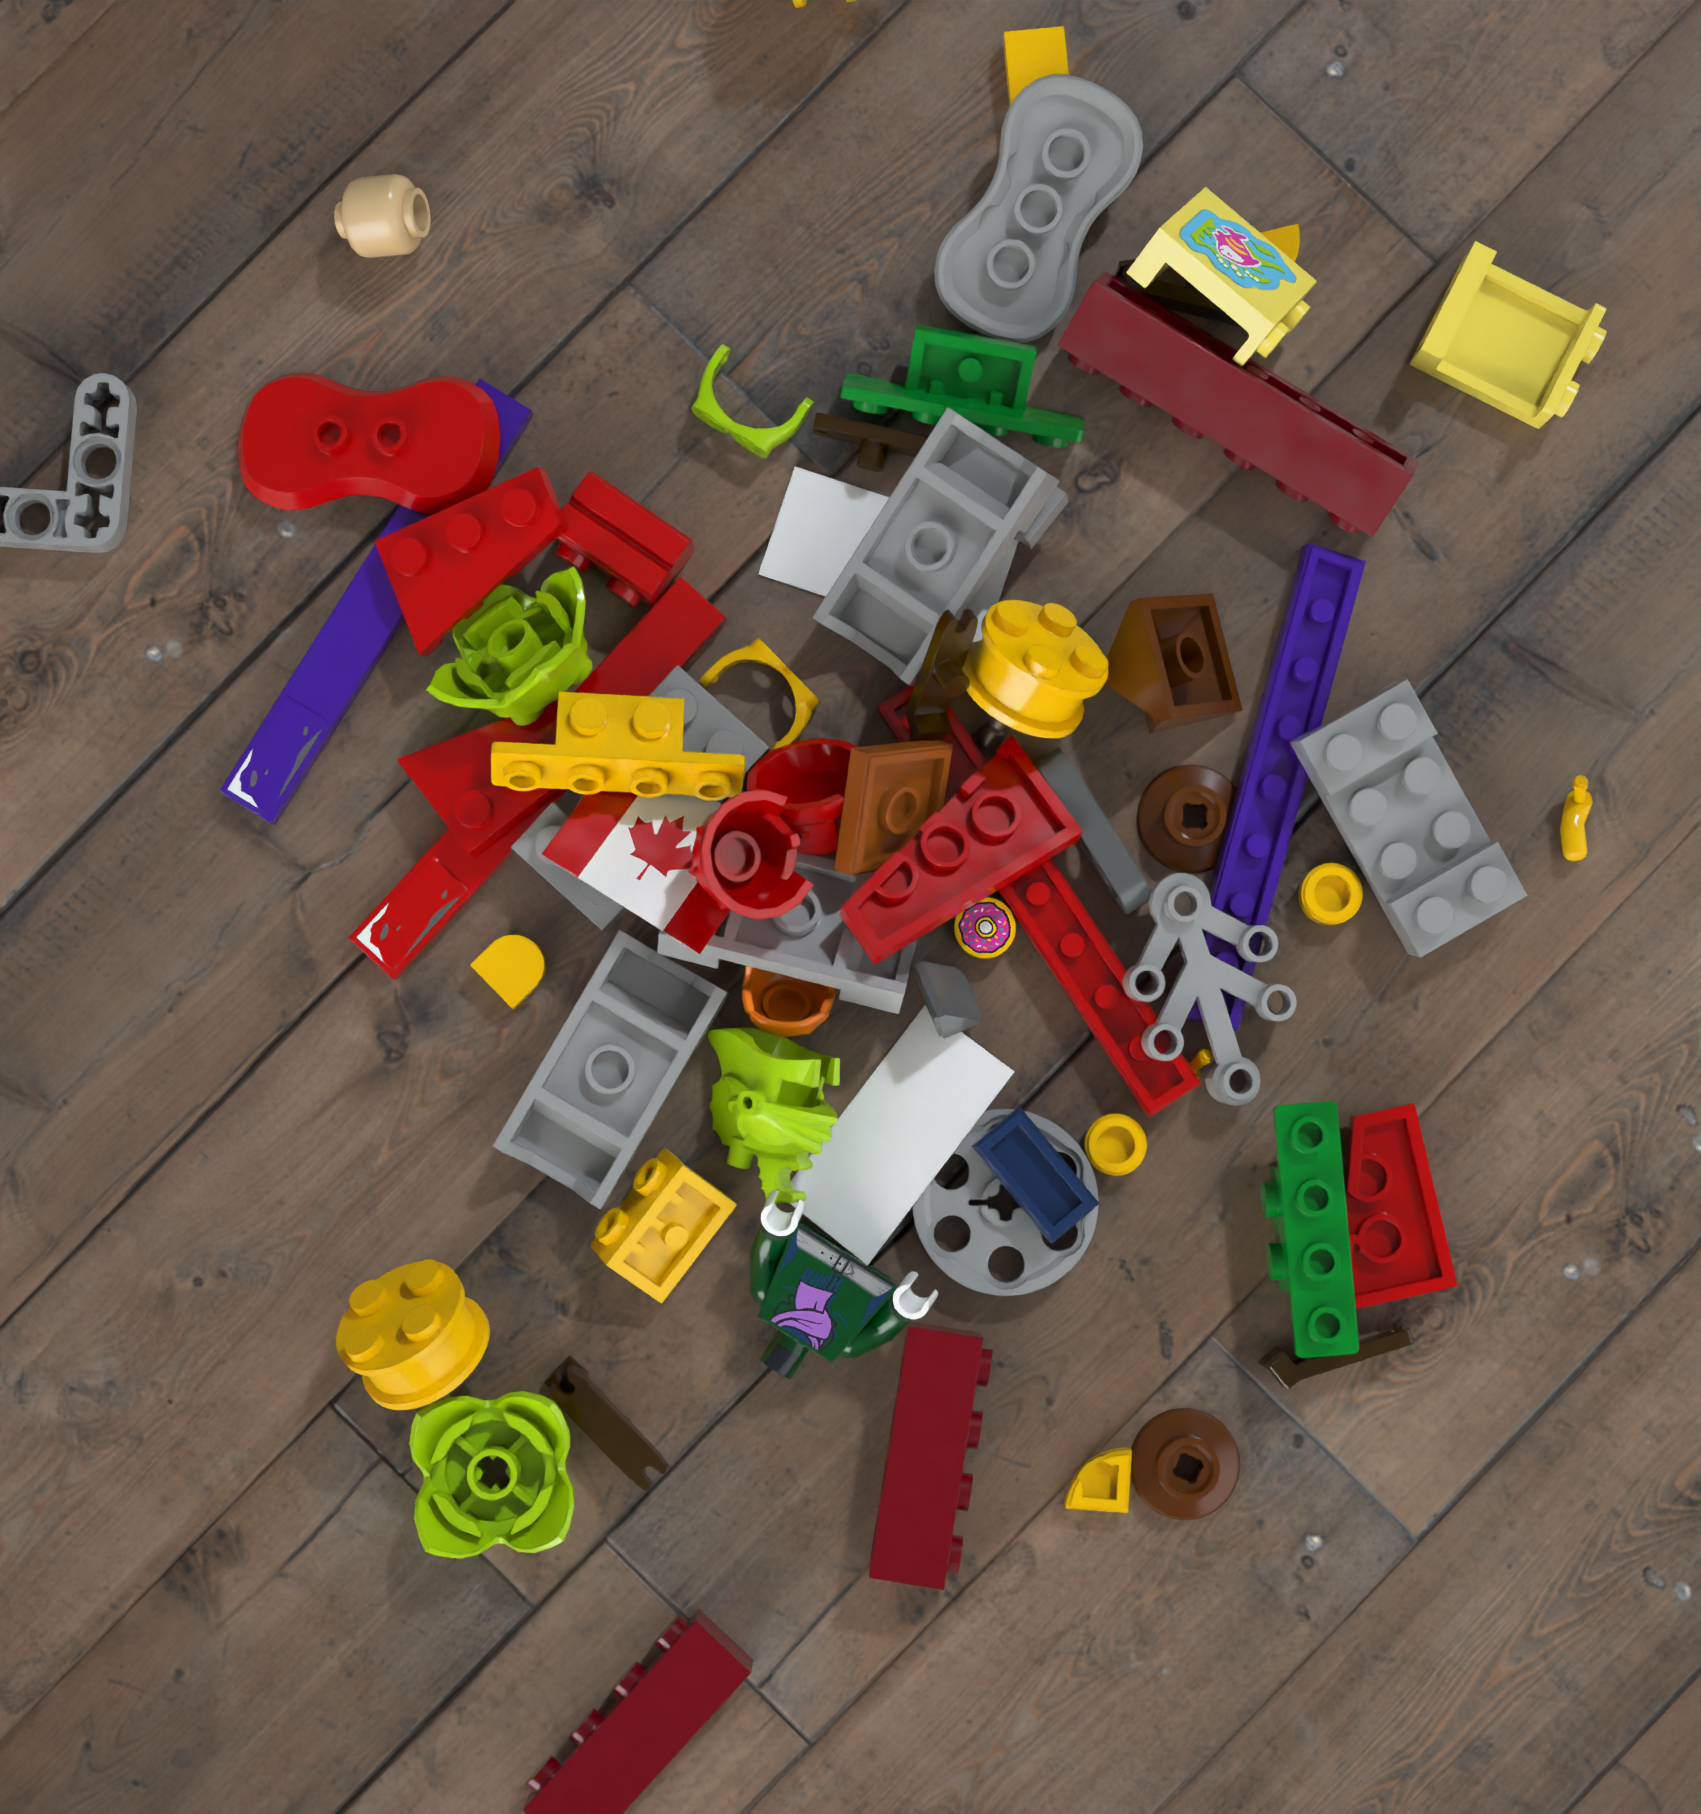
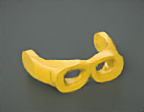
[699,637,821,753]

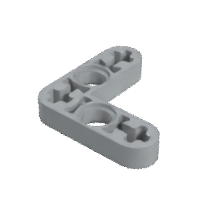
[0,373,137,553]

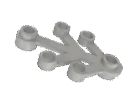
[1123,873,1297,1106]

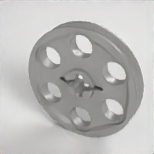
[912,1109,1099,1296]

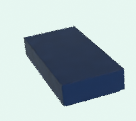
[971,1107,1100,1244]

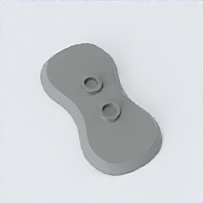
[934,74,1143,343]

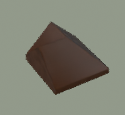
[1105,593,1243,734]

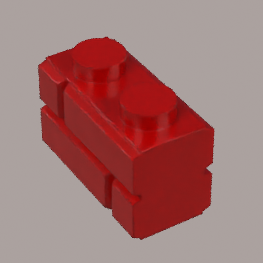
[554,471,695,608]

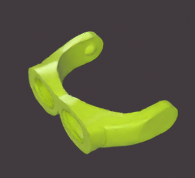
[691,344,815,458]

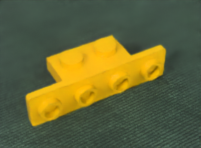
[491,692,745,801]

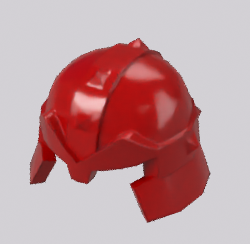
[747,738,859,855]
[688,790,814,920]

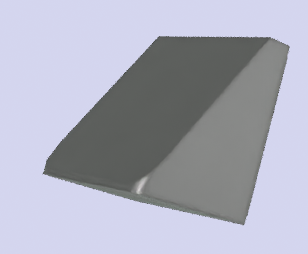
[913,961,983,1039]

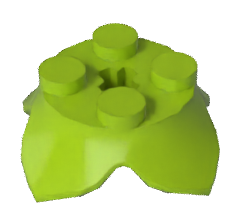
[426,566,593,726]
[409,1391,575,1559]

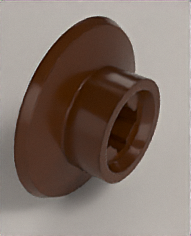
[1136,764,1236,874]
[1130,1408,1240,1520]

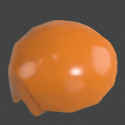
[742,966,835,1038]

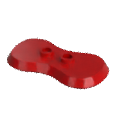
[238,372,501,515]

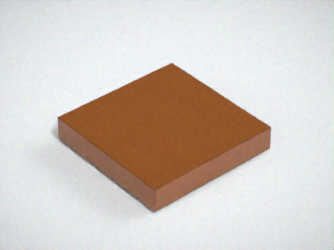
[834,739,953,876]

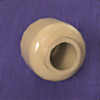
[334,174,431,258]

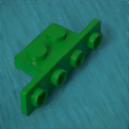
[840,324,1085,448]
[1261,1101,1359,1358]

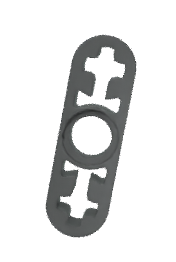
[1033,747,1151,915]

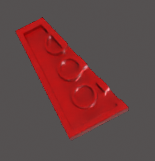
[840,735,1083,965]

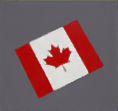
[541,791,731,955]

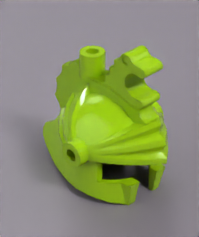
[708,1028,840,1204]

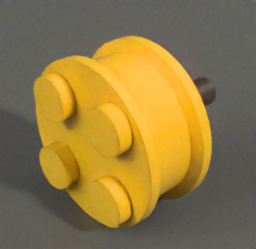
[962,600,1109,750]
[336,1259,490,1410]

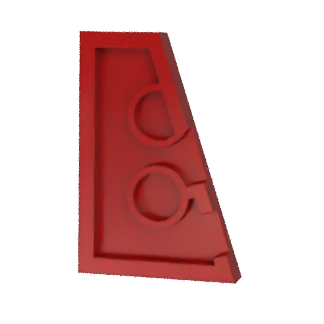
[396,691,579,857]

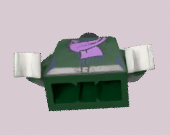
[750,1190,938,1379]

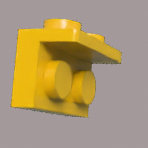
[590,1148,737,1304]

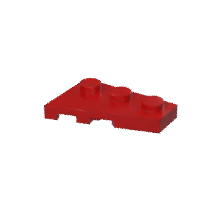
[375,467,568,657]
[1344,1103,1458,1309]

